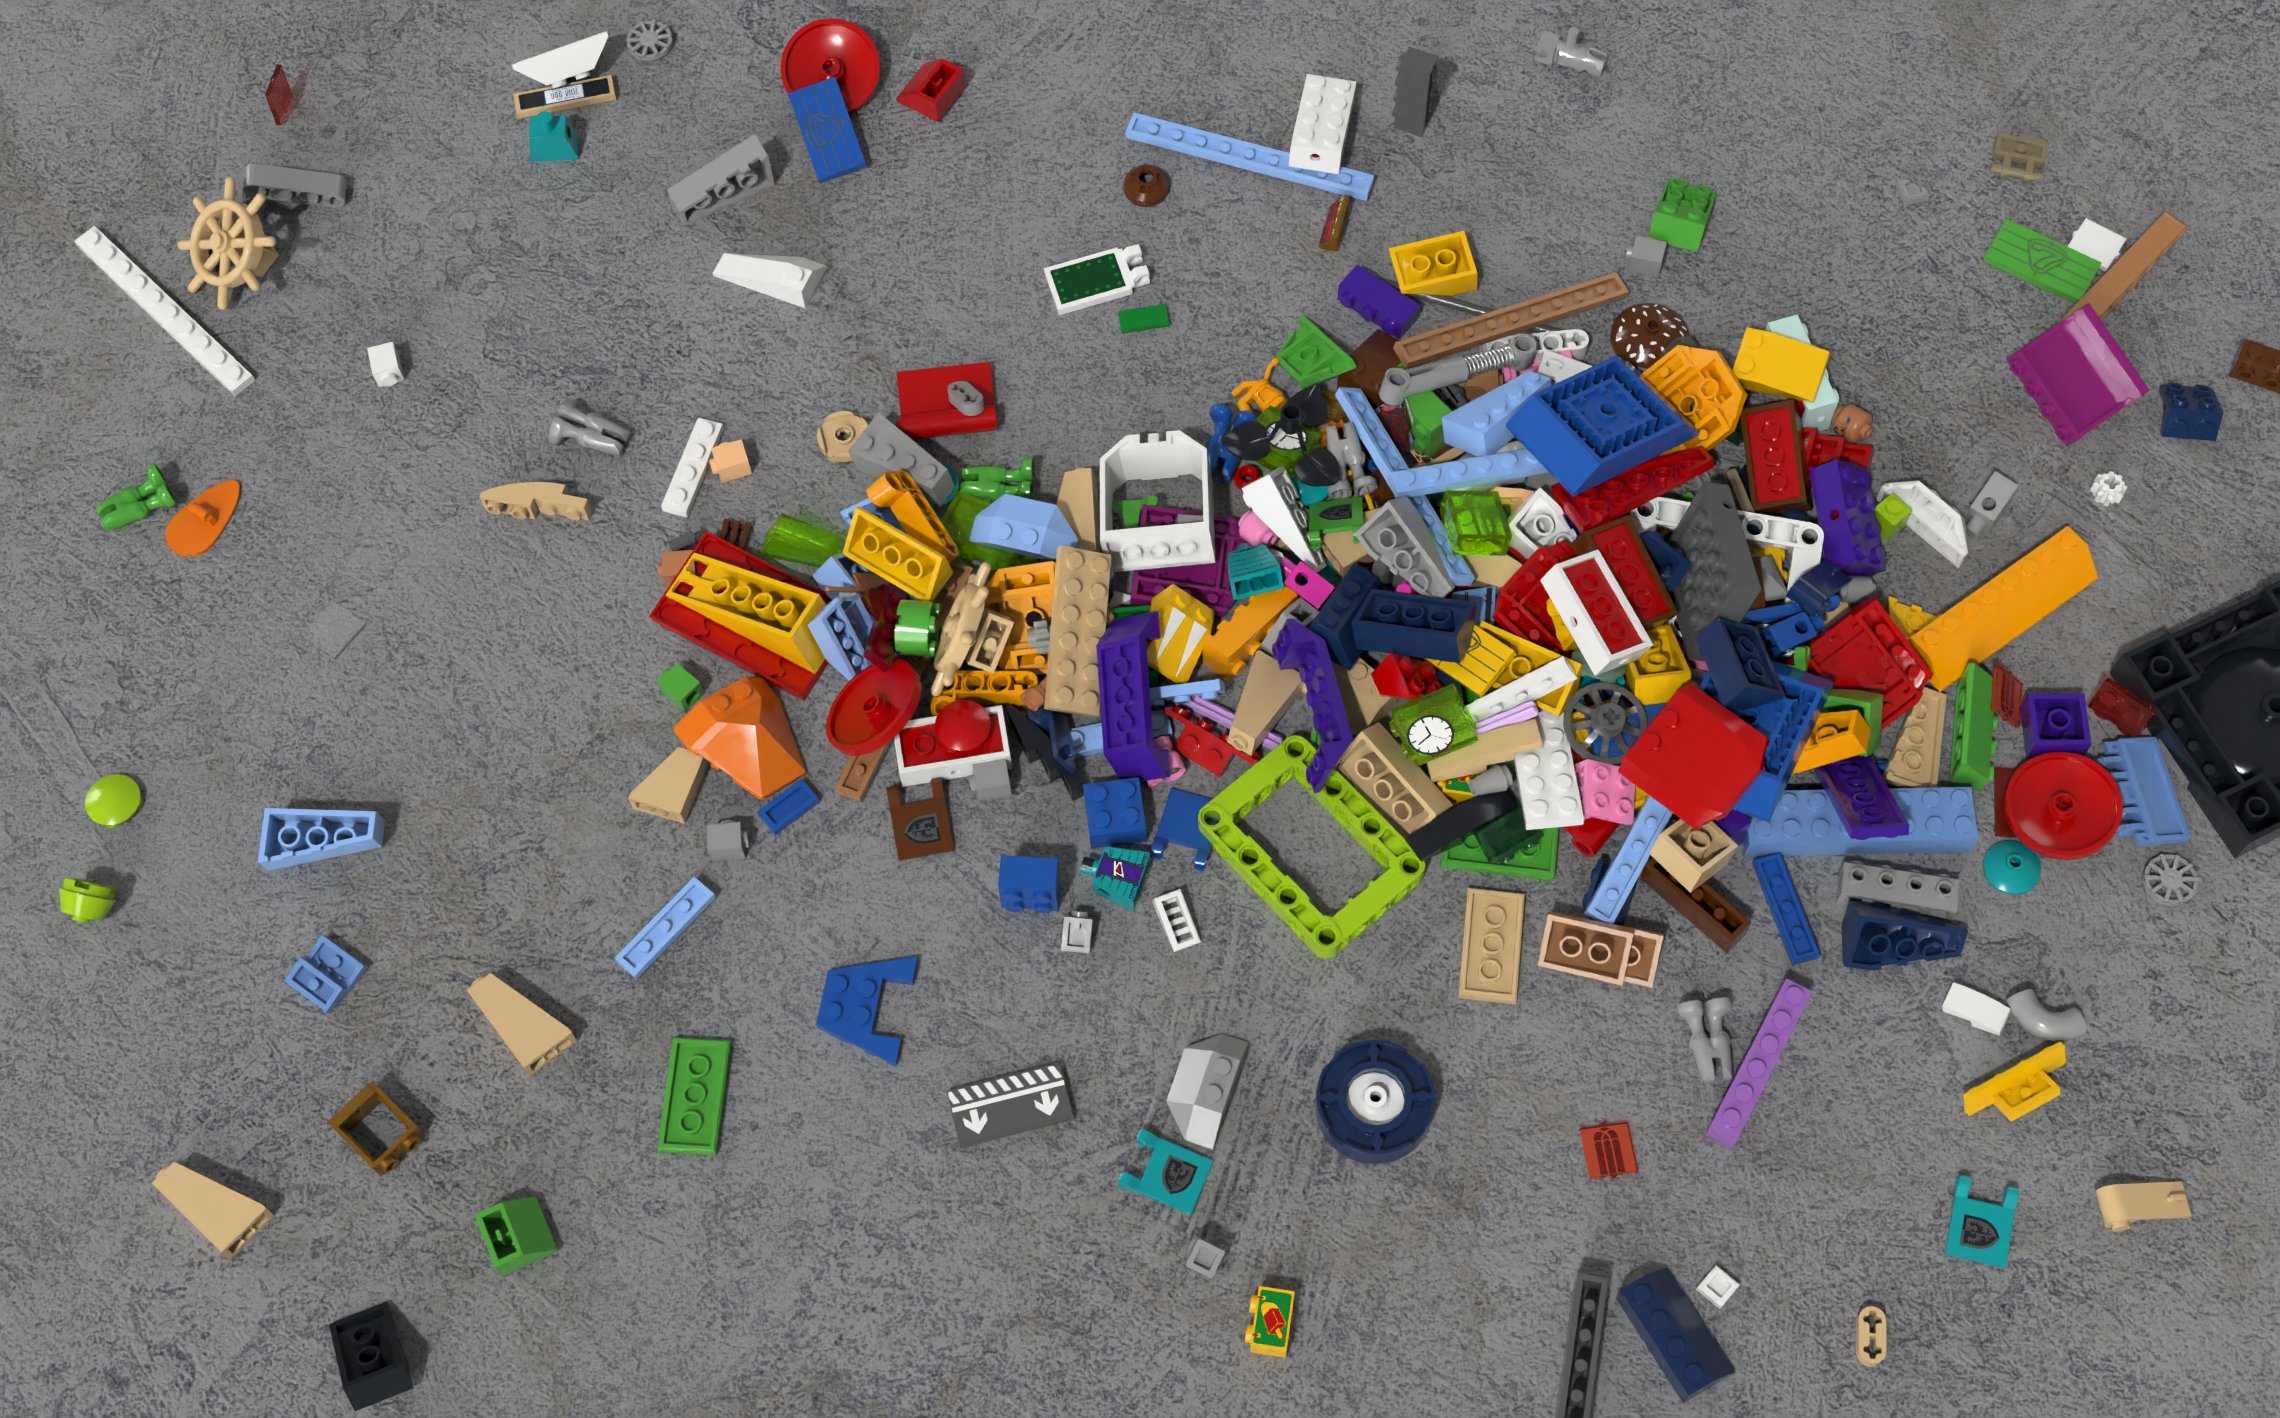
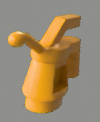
[1231,358,1288,417]

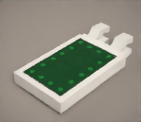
[1044,244,1150,315]

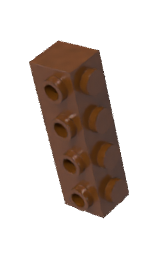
[2228,339,2280,394]
[1640,858,1751,953]

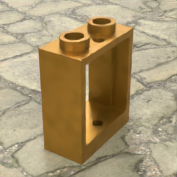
[328,1081,424,1177]

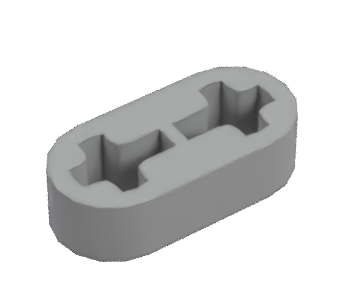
[947,381,984,416]

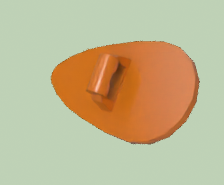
[165,480,241,557]

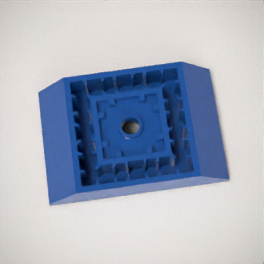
[1506,355,1700,497]
[1699,660,1834,822]

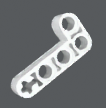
[1482,329,1589,371]

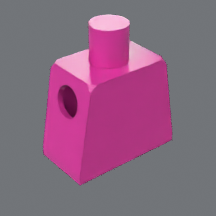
[1279,557,1336,611]

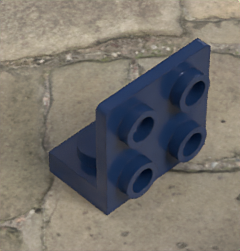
[1639,530,1692,592]

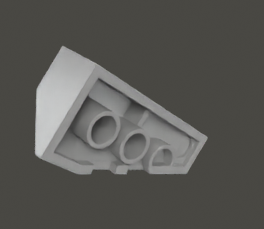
[1354,496,1455,598]

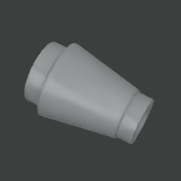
[1468,764,1513,796]

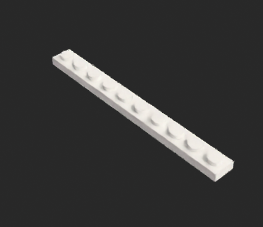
[74,226,255,396]

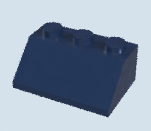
[1695,617,1785,711]

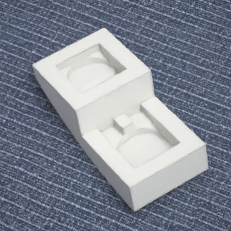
[1942,982,2011,1036]

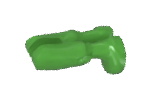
[959,456,1035,501]
[95,463,178,531]

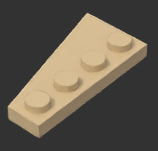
[1882,687,1947,788]

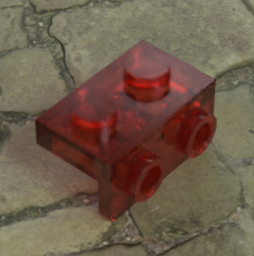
[2088,677,2156,738]

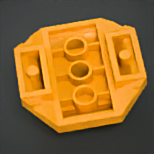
[1642,345,1747,457]
[982,561,1056,675]

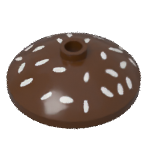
[1610,303,1689,370]

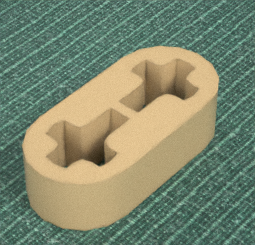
[1856,1306,1887,1367]

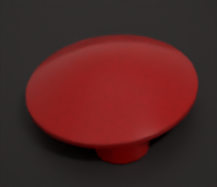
[935,700,991,751]

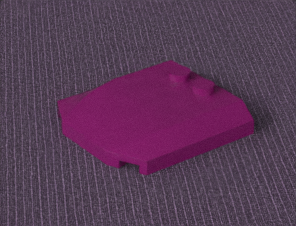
[1130,504,1246,617]

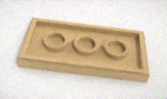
[1458,888,1525,1004]

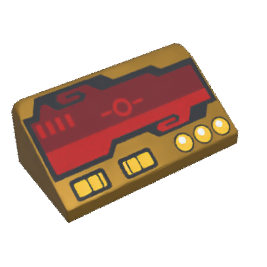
[1319,195,1349,252]

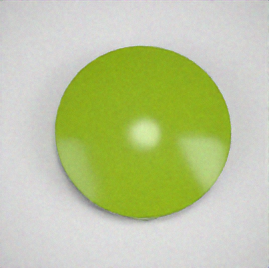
[85,774,143,829]

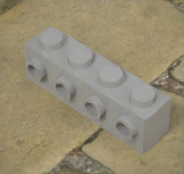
[1836,861,1959,922]

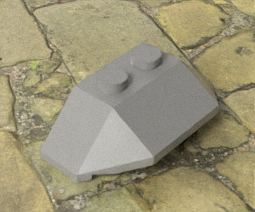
[1166,1034,1249,1151]

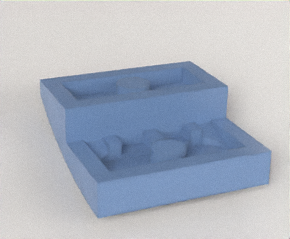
[284,935,368,1013]

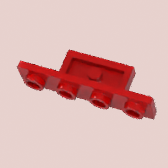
[1163,704,1262,777]

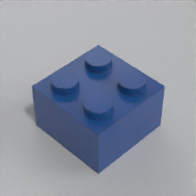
[1083,777,1147,849]
[998,855,1061,913]

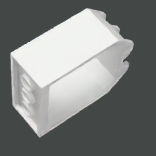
[1100,430,1216,572]

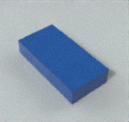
[757,779,820,836]

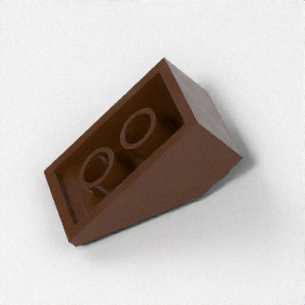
[1337,329,1414,409]

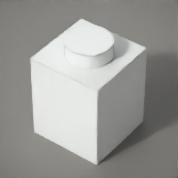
[367,342,404,387]

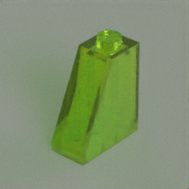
[759,513,842,568]

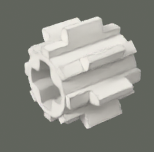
[2090,471,2127,506]

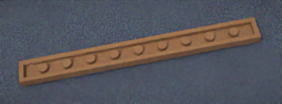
[1393,272,1629,369]
[835,561,974,802]

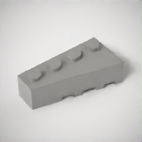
[667,134,775,226]
[848,412,955,507]

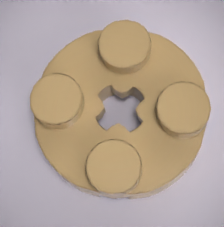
[817,411,868,463]

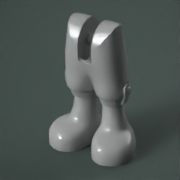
[549,399,631,456]
[1326,422,1378,499]
[1677,997,1733,1083]

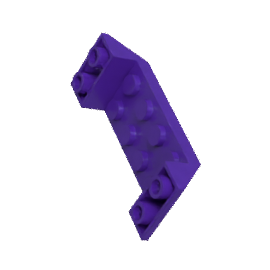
[1096,611,1170,782]
[1272,618,1353,793]

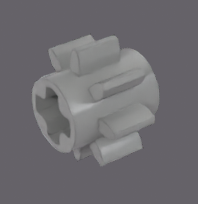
[1027,620,1051,654]

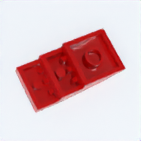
[1802,427,1874,488]

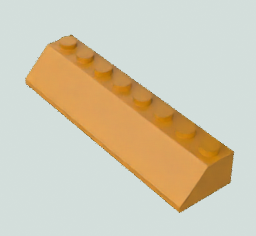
[1909,526,2099,693]

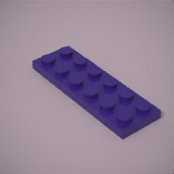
[1813,755,1910,840]

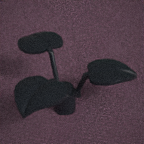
[1222,384,1340,487]

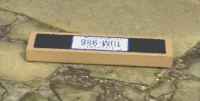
[513,75,617,119]

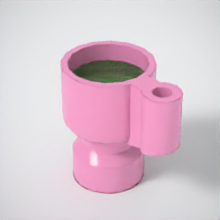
[1146,736,1186,787]

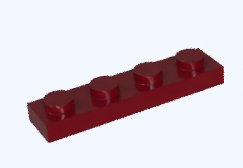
[863,582,910,672]

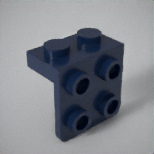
[2159,383,2224,441]

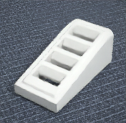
[1152,889,1201,952]

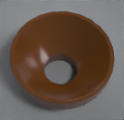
[1123,164,1170,207]

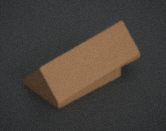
[1537,912,1664,988]

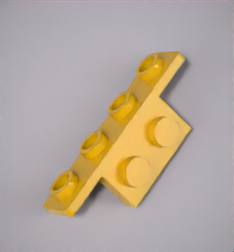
[1963,1042,2066,1122]

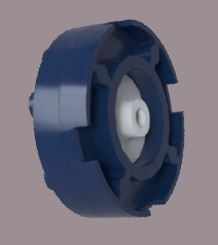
[1315,1040,1435,1164]

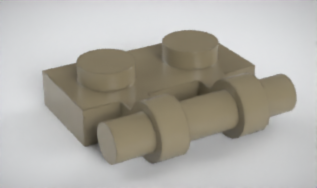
[1989,132,2049,183]

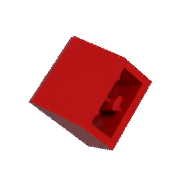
[896,59,965,122]
[1371,652,1450,709]

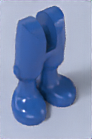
[1206,404,1259,483]

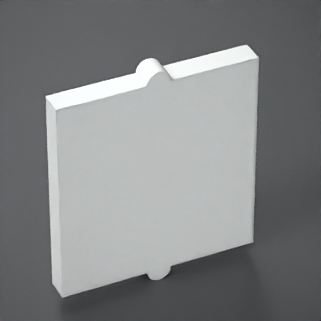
[2067,218,2126,271]

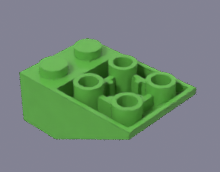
[1648,178,1717,252]

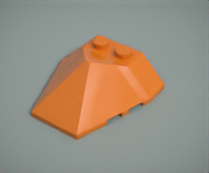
[673,676,806,800]

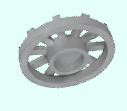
[626,19,673,61]
[2143,854,2199,906]

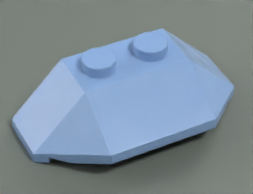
[969,494,1079,562]
[808,592,873,681]

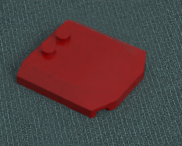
[1492,541,1577,660]
[1785,597,1933,730]
[1618,683,1770,831]

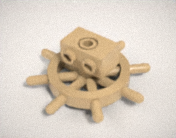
[178,177,279,310]
[931,562,1014,696]

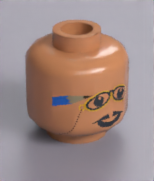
[1832,404,1873,444]

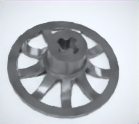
[1563,682,1647,765]

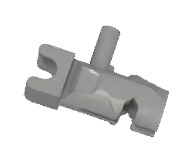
[1535,27,1608,78]

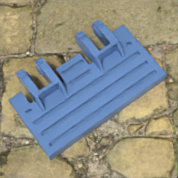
[2094,737,2191,846]

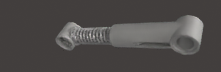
[1379,334,1536,406]

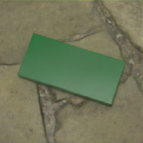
[1118,304,1169,334]

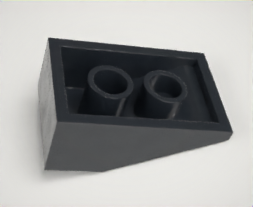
[329,1302,414,1411]

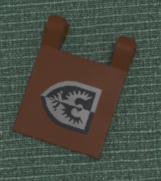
[886,778,954,861]

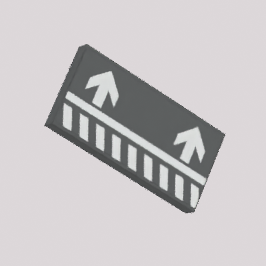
[947,1062,1074,1148]

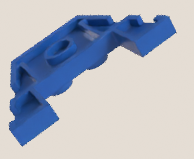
[816,957,918,1067]

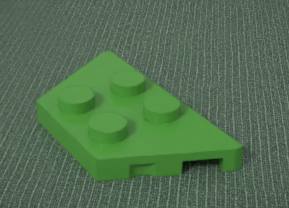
[1274,315,1357,388]

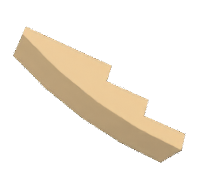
[1425,719,1542,782]

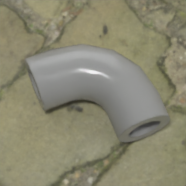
[2006,989,2086,1042]

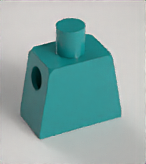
[529,111,579,162]

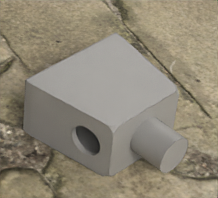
[1966,471,2019,538]

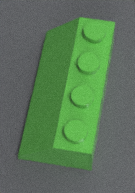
[1948,662,2000,791]

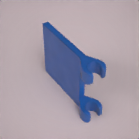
[1151,788,1219,871]

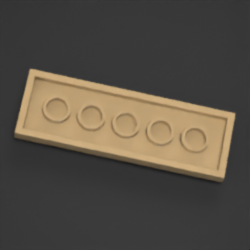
[1044,545,1111,718]

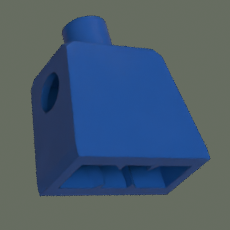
[1760,611,1825,661]

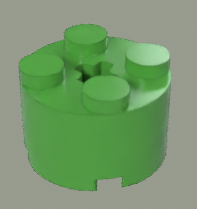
[895,600,941,657]

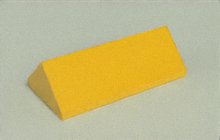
[842,506,953,602]
[1479,621,1583,716]

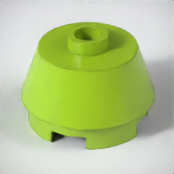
[59,877,117,923]

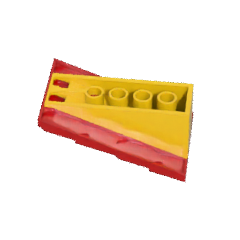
[649,531,832,701]

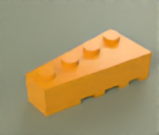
[1203,584,1298,682]
[1792,710,1871,775]

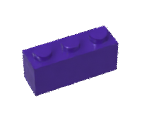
[1338,265,1420,339]

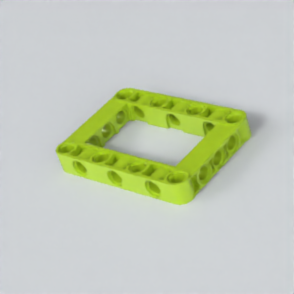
[1198,735,1425,959]

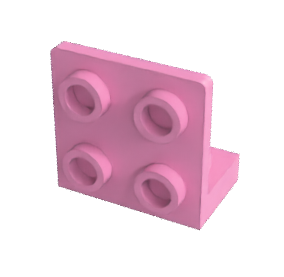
[1574,759,1635,825]

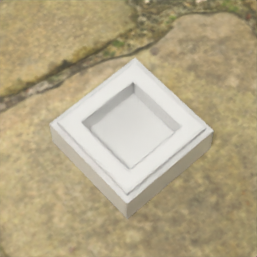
[1696,1265,1740,1309]

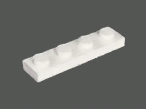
[661,418,724,518]
[1463,656,1578,724]

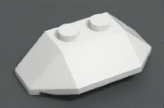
[511,31,608,88]
[1876,481,1968,568]

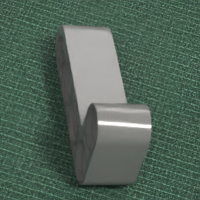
[242,164,347,212]

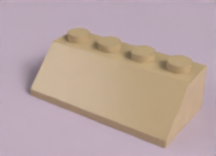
[1294,657,1397,731]
[1336,722,1453,839]

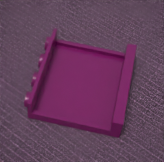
[2006,303,2150,446]

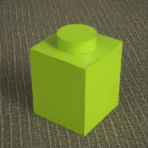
[1875,492,1913,541]

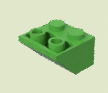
[474,1197,558,1276]

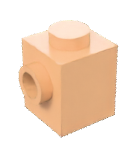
[709,439,752,483]

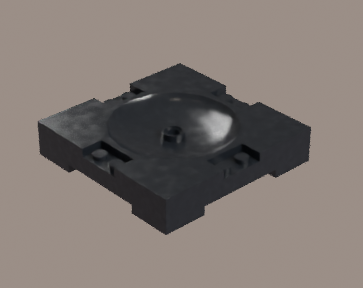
[2109,580,2280,859]

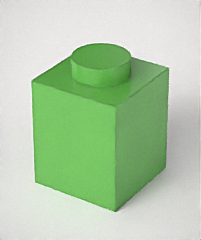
[657,663,704,712]

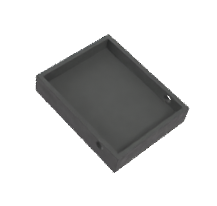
[1667,482,1762,661]

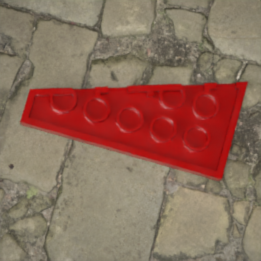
[1551,446,1714,533]

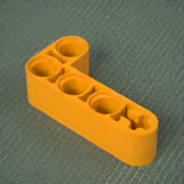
[866,471,959,563]
[930,671,1040,716]

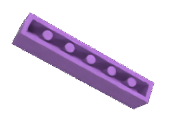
[1706,978,1813,1149]

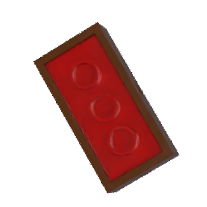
[1740,399,1812,517]
[1570,515,1678,631]

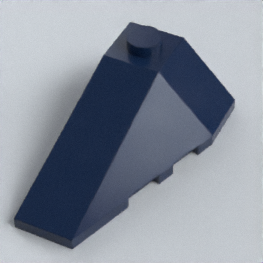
[1841,900,1968,971]

